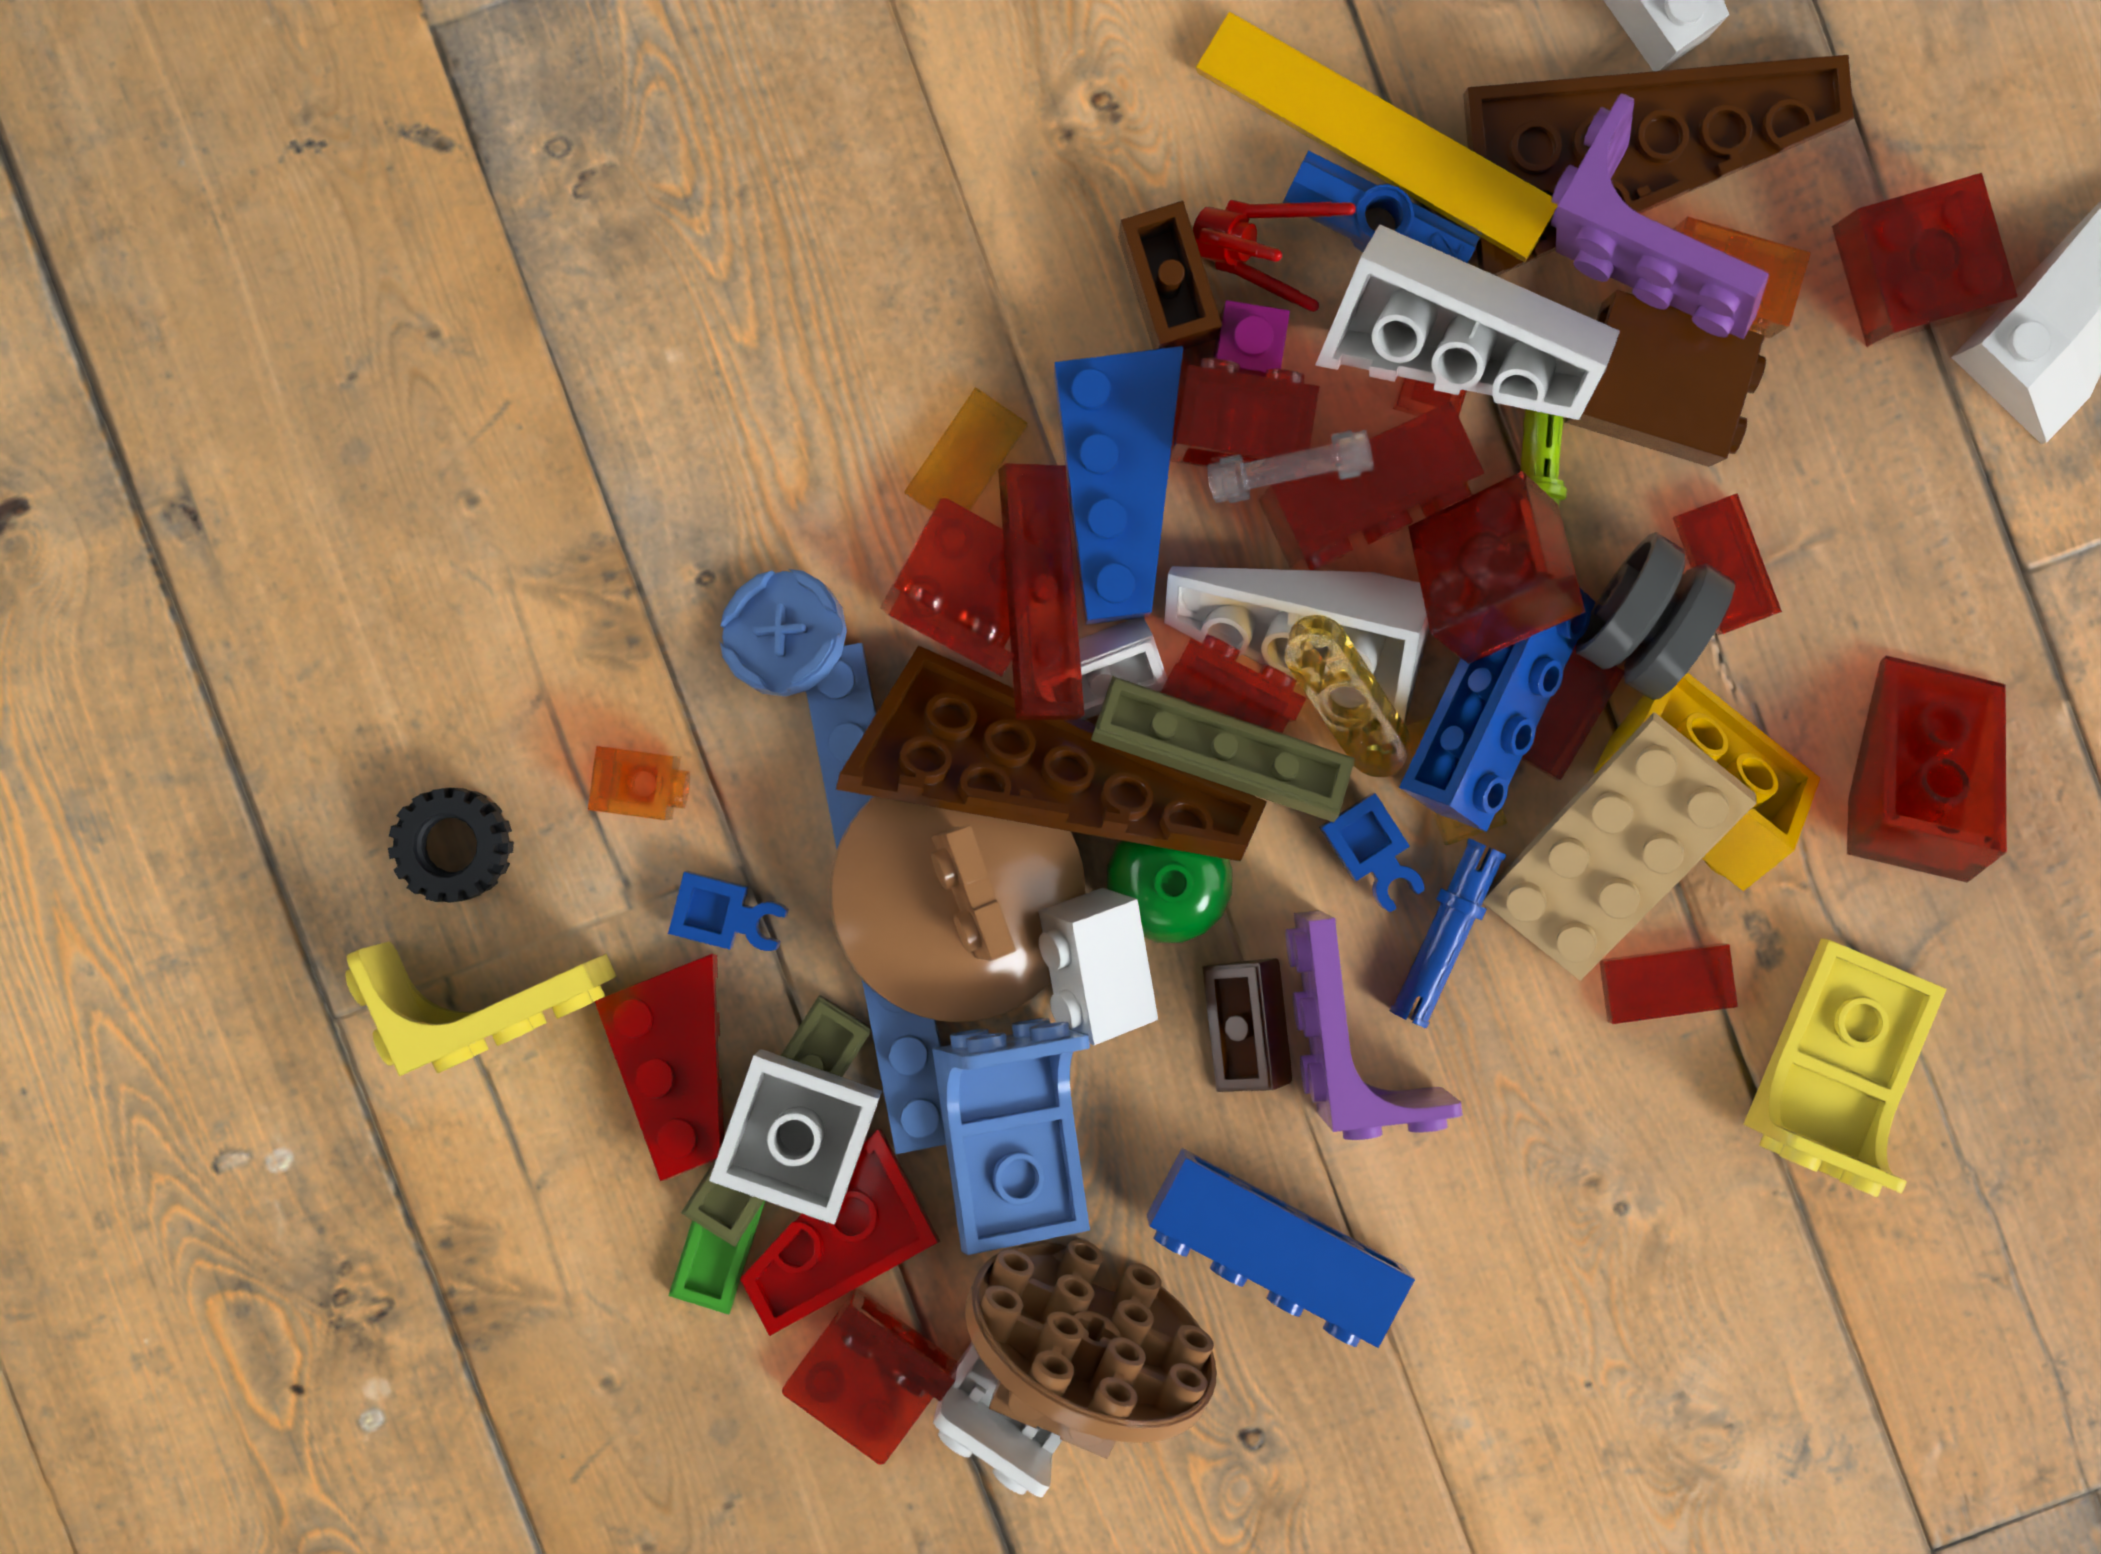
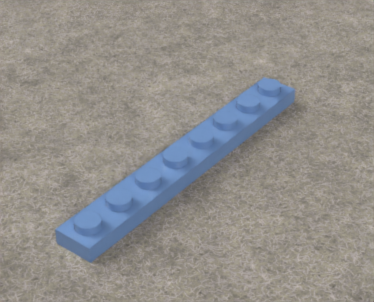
[806,642,946,1154]

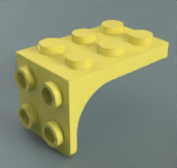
[1744,938,1947,1197]
[345,941,617,1076]

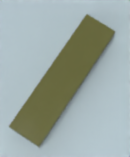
[1091,676,1355,822]
[681,995,872,1247]

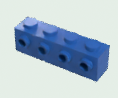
[1399,557,1596,832]
[1146,1148,1415,1348]

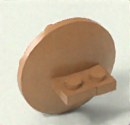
[829,796,1086,1022]
[965,1239,1217,1459]

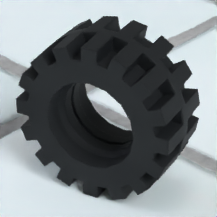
[388,788,514,903]

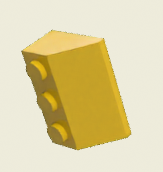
[1593,672,1821,891]

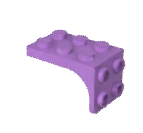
[1551,93,1769,339]
[1285,910,1463,1140]

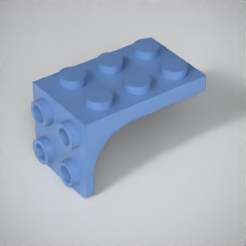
[932,1018,1090,1255]

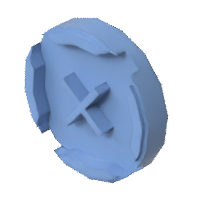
[720,569,847,697]

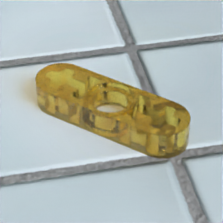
[1284,615,1410,777]

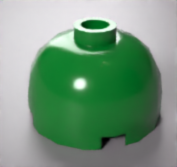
[1107,840,1233,943]

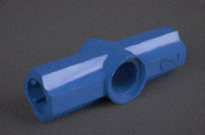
[1283,150,1480,263]

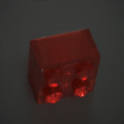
[1832,173,2018,347]
[1170,358,1320,481]
[1408,471,1585,664]

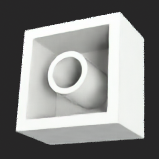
[709,1049,882,1224]

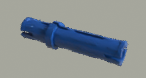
[1389,838,1507,1028]

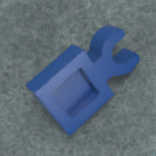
[1319,793,1425,912]
[668,871,789,951]

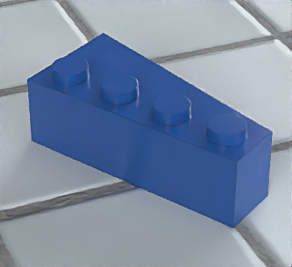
[1054,346,1183,625]

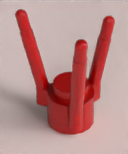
[1192,200,1356,312]

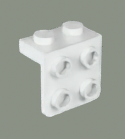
[933,1342,1062,1497]

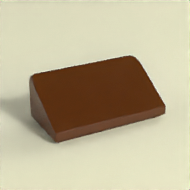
[1202,958,1292,1092]

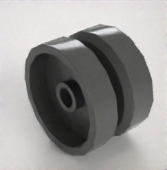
[1576,532,1735,700]

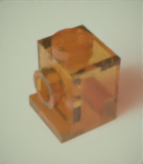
[588,746,690,820]

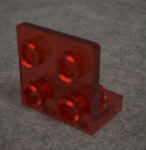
[880,498,1051,677]
[782,1288,958,1465]

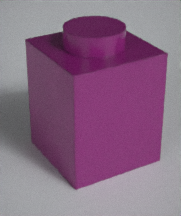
[1210,300,1290,387]

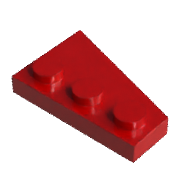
[594,953,724,1181]
[740,1129,941,1336]

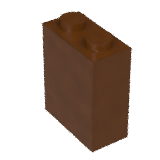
[1565,290,1766,467]

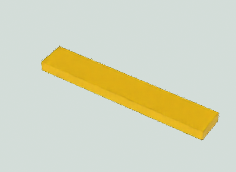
[1196,11,1558,262]

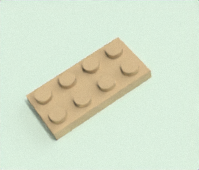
[1483,712,1757,981]

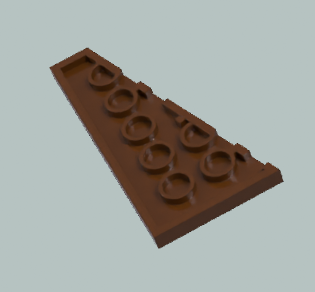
[1463,54,1854,276]
[836,645,1267,861]

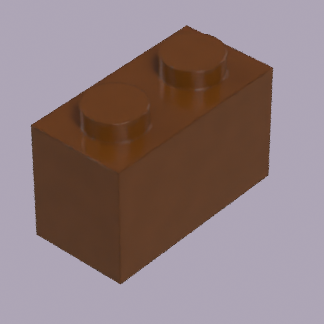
[1118,200,1222,350]

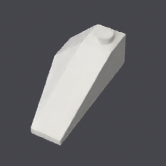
[1951,201,2101,444]
[1164,566,1437,731]

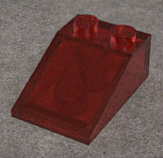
[1847,655,2007,883]

